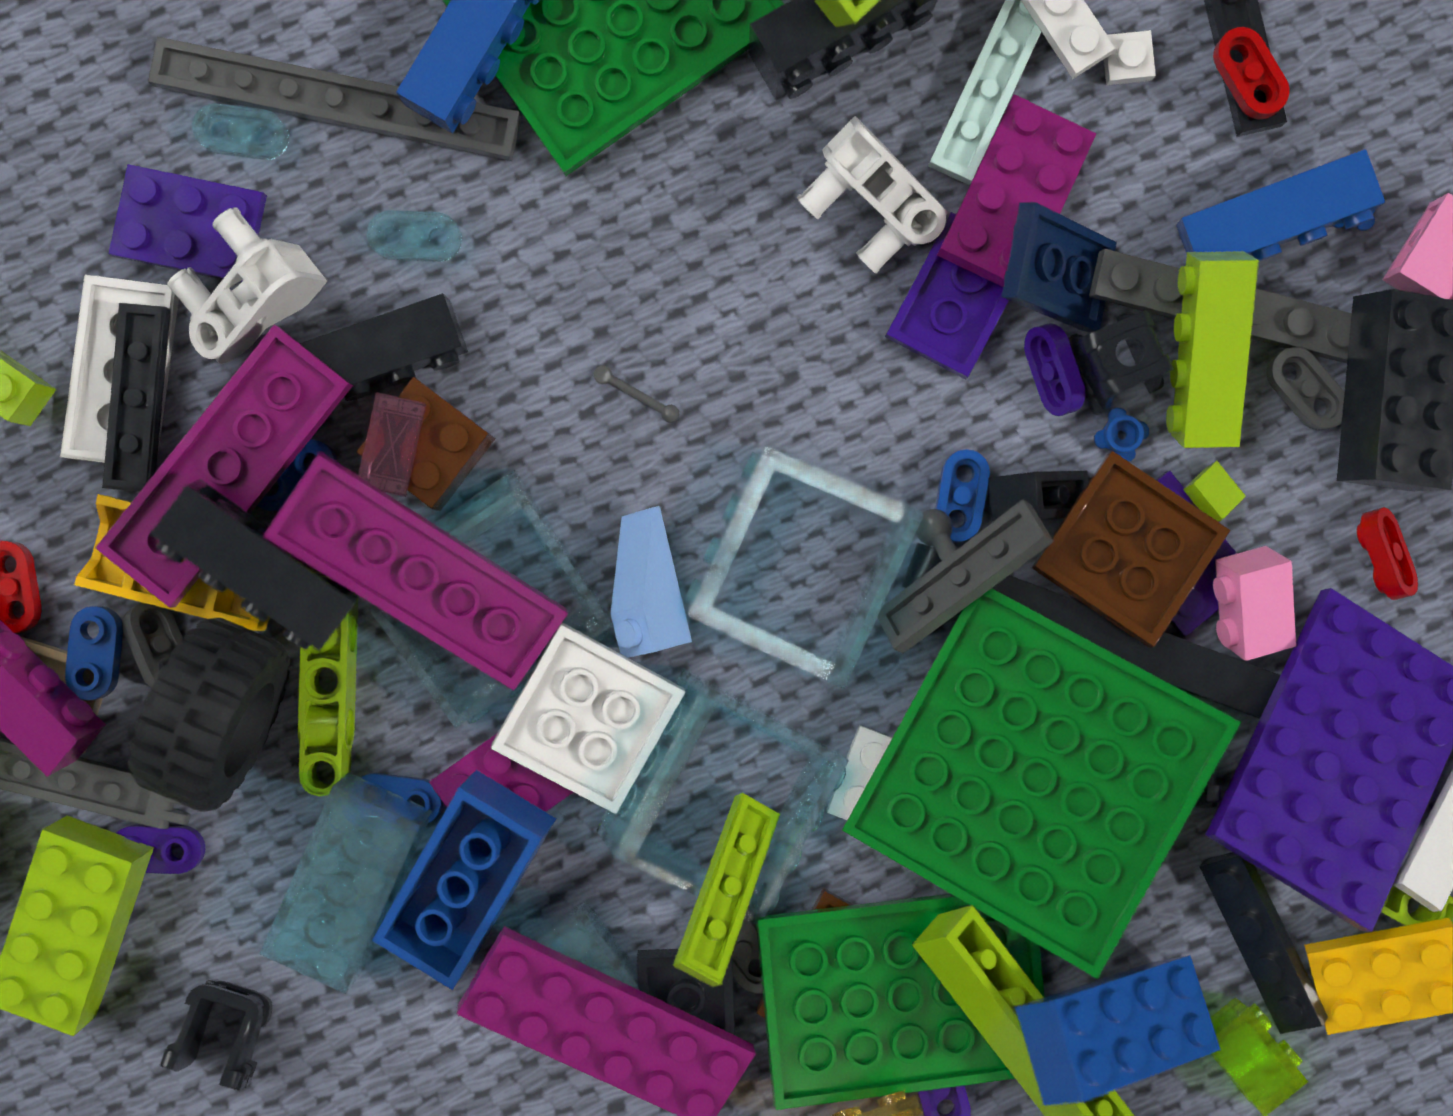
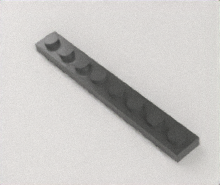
[148,36,521,161]

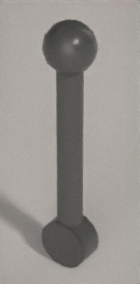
[594,365,679,423]

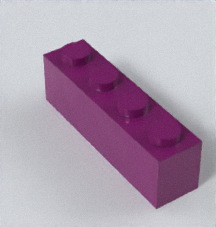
[0,620,106,777]

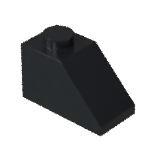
[988,470,1089,522]

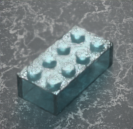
[260,773,433,994]

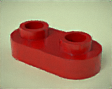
[1213,27,1290,119]
[1357,507,1418,600]
[0,541,42,633]

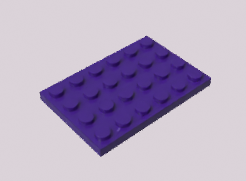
[1205,588,1453,932]

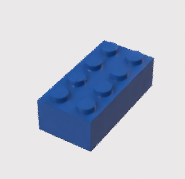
[372,770,556,990]
[1015,955,1221,1106]

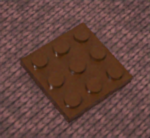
[1031,451,1231,648]

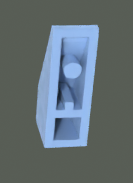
[611,506,692,658]

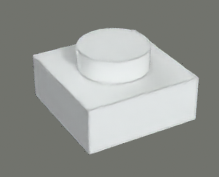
[1104,30,1156,85]

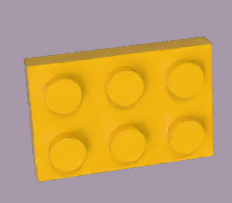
[1304,918,1453,1035]

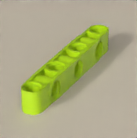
[298,597,358,797]

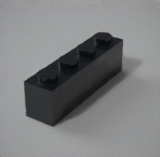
[300,293,468,401]

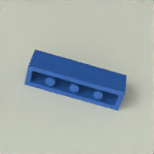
[396,0,540,134]
[1176,149,1385,262]

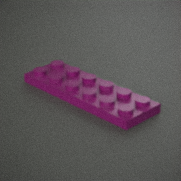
[95,324,353,608]
[263,452,568,691]
[457,926,756,1116]

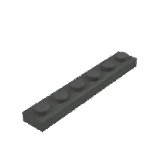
[1089,249,1352,363]

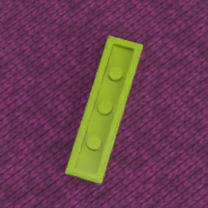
[673,792,780,987]

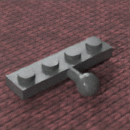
[875,500,1054,654]

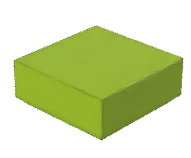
[1183,461,1246,522]

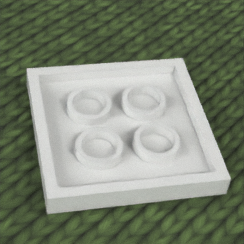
[491,623,685,814]

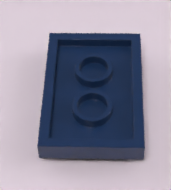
[1002,202,1117,332]

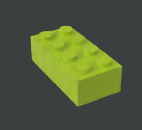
[0,815,154,1036]

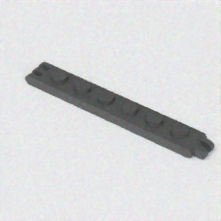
[0,737,191,829]

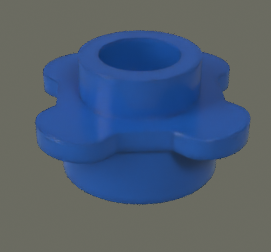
[1094,408,1149,462]

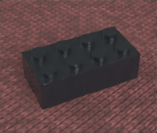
[749,0,938,100]
[1336,289,1453,491]
[150,479,358,651]

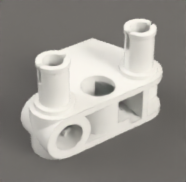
[797,116,949,274]
[167,207,327,364]

